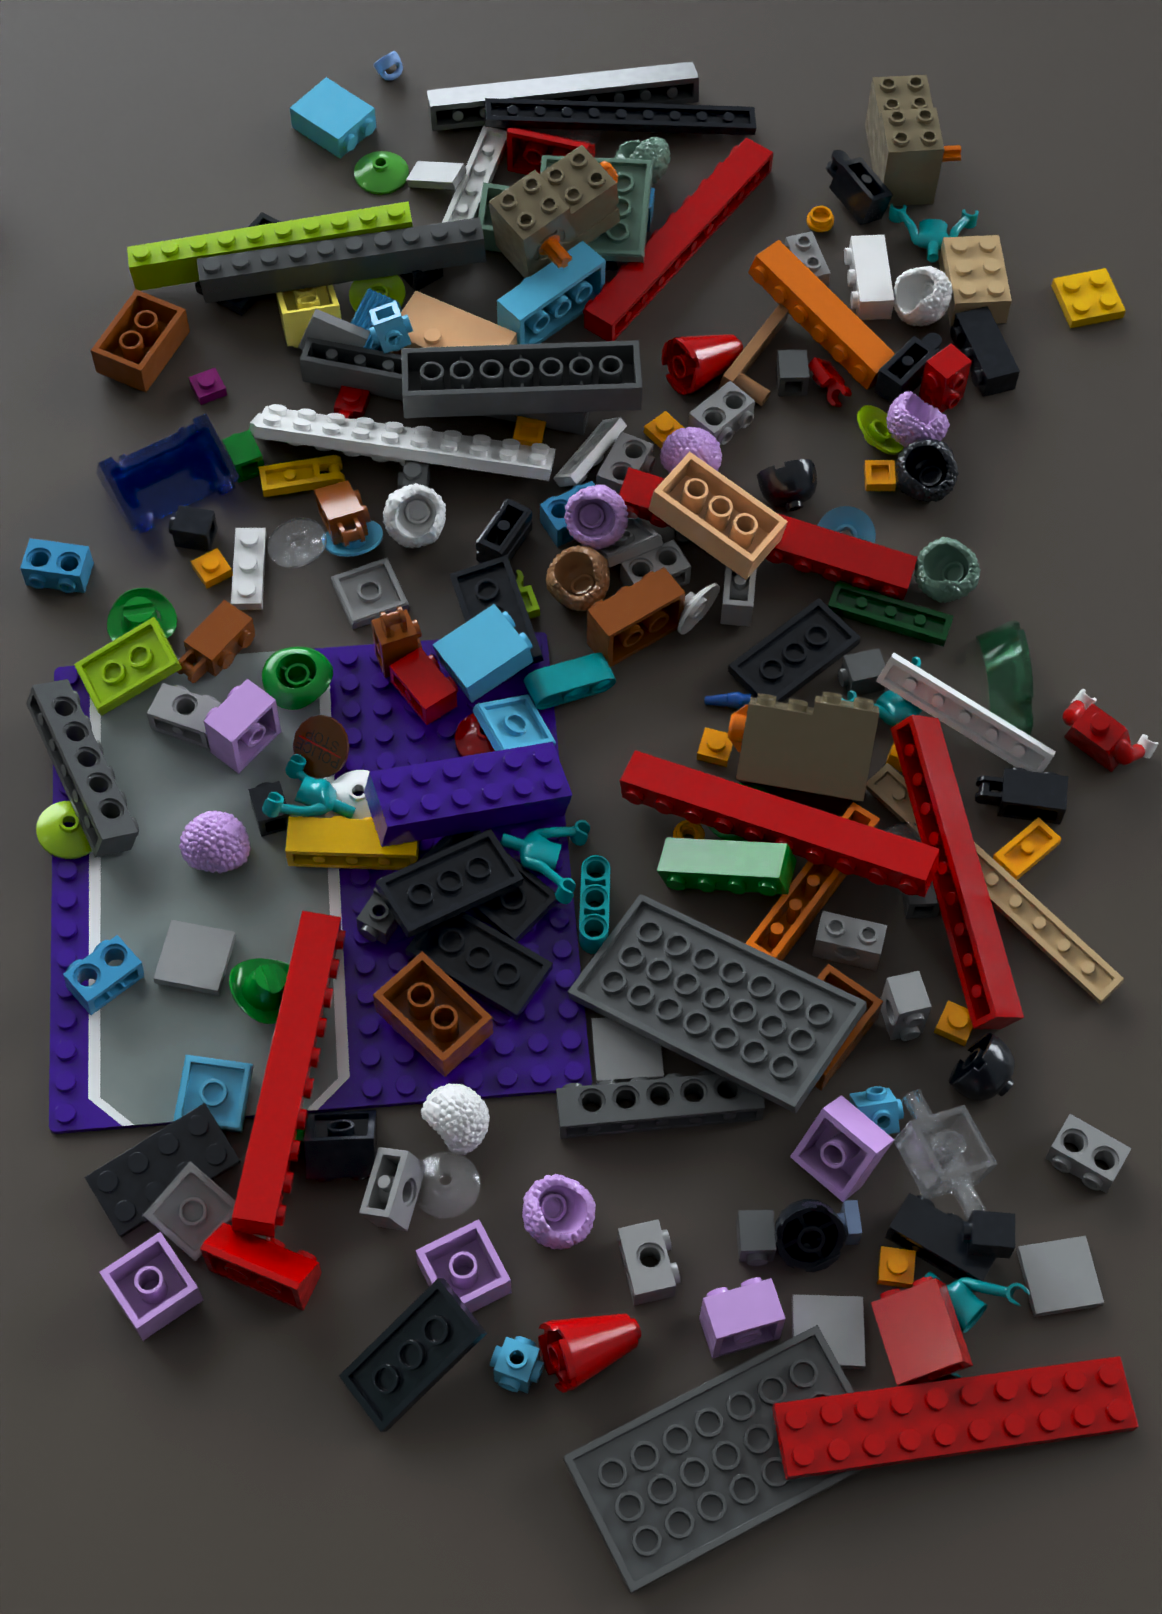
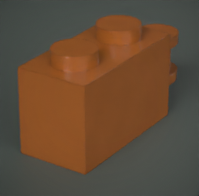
[314,480,371,547]
[177,600,255,683]
[371,606,423,678]

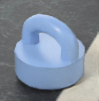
[373,51,403,81]

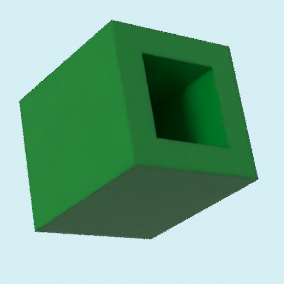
[222,429,264,483]

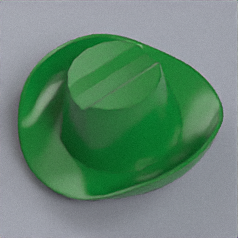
[107,588,177,641]
[262,647,333,710]
[229,958,290,1024]

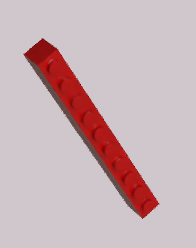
[583,137,773,341]
[619,467,918,600]
[890,714,1024,1029]
[620,750,940,898]
[232,911,346,1238]

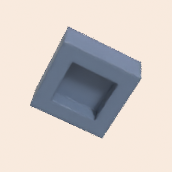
[836,1200,862,1245]

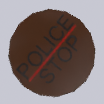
[293,715,350,778]

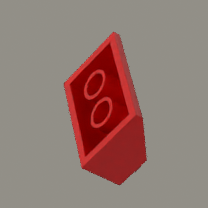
[507,128,595,175]
[200,1223,322,1311]

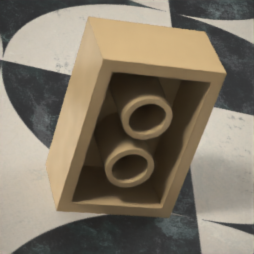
[939,235,1012,326]

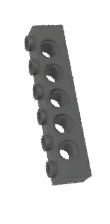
[26,679,139,858]
[556,1070,765,1139]

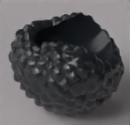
[895,438,959,502]

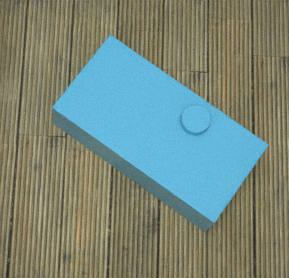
[497,240,606,344]

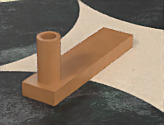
[718,304,789,406]

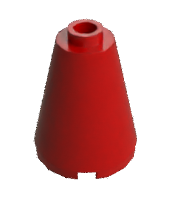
[661,334,743,395]
[538,1313,641,1393]

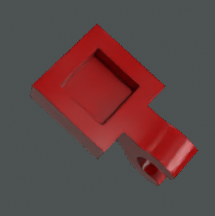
[808,357,852,407]
[334,386,370,419]

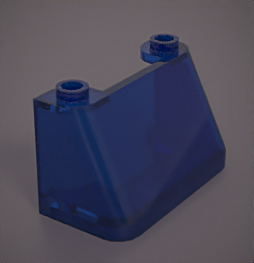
[96,413,240,534]

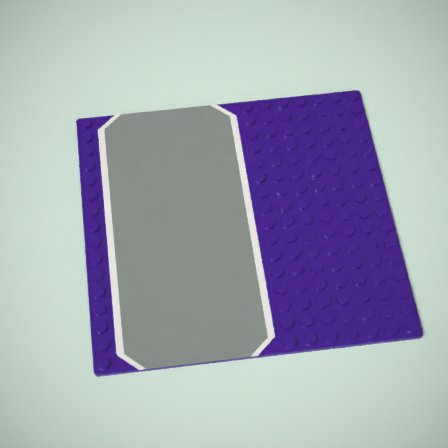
[49,632,592,1134]

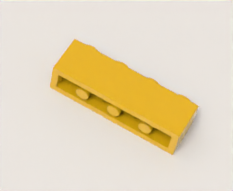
[285,816,420,870]

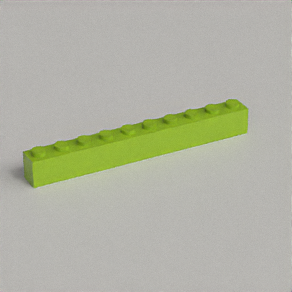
[127,201,413,291]

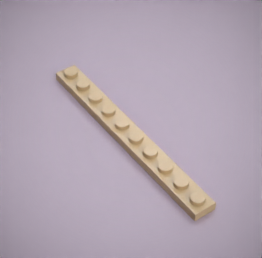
[866,763,1124,1004]

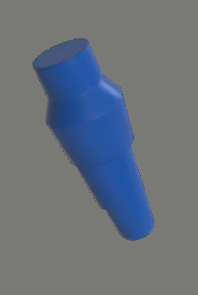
[704,691,751,709]

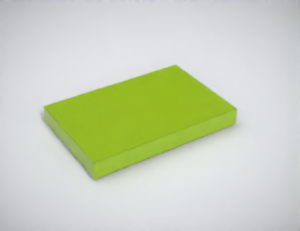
[74,617,182,716]

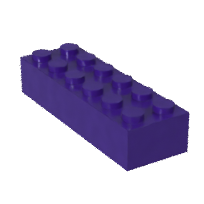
[364,742,573,847]

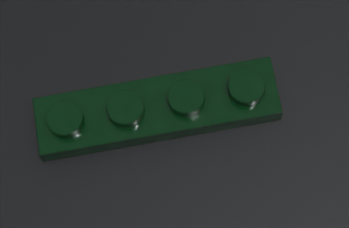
[828,581,954,647]

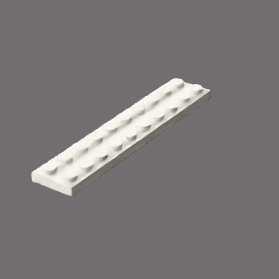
[254,404,556,481]

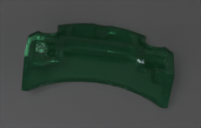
[976,621,1034,735]

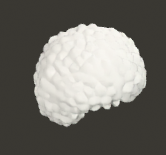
[893,266,953,327]
[383,483,446,548]
[421,1083,490,1155]

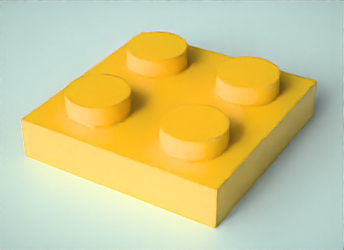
[1051,268,1126,328]

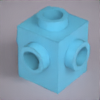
[369,301,413,354]
[849,1086,904,1135]
[490,1336,544,1394]

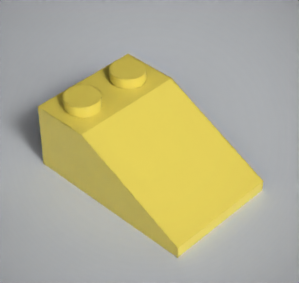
[275,284,342,348]

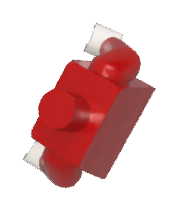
[1062,689,1159,772]

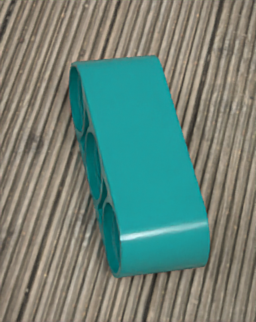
[523,653,616,710]
[579,855,611,954]

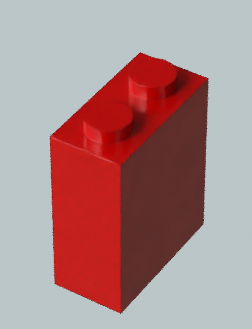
[871,1276,973,1386]

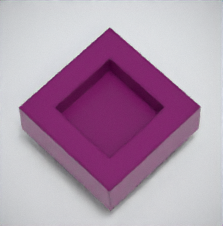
[188,368,227,405]

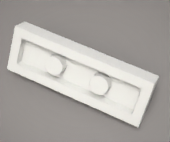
[553,417,627,487]
[231,528,267,610]

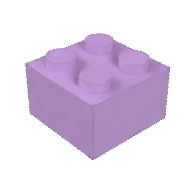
[204,679,281,774]
[790,1095,894,1202]
[415,1219,512,1313]
[99,1232,203,1341]
[699,1277,786,1359]

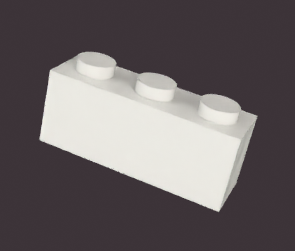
[844,235,894,320]

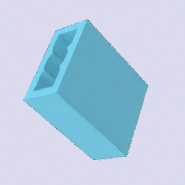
[290,77,376,159]
[433,604,533,703]

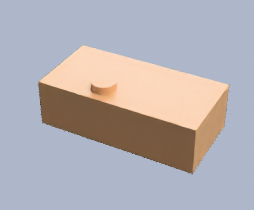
[390,291,517,355]
[649,452,788,580]

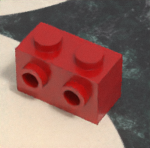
[919,343,972,413]
[389,647,459,725]

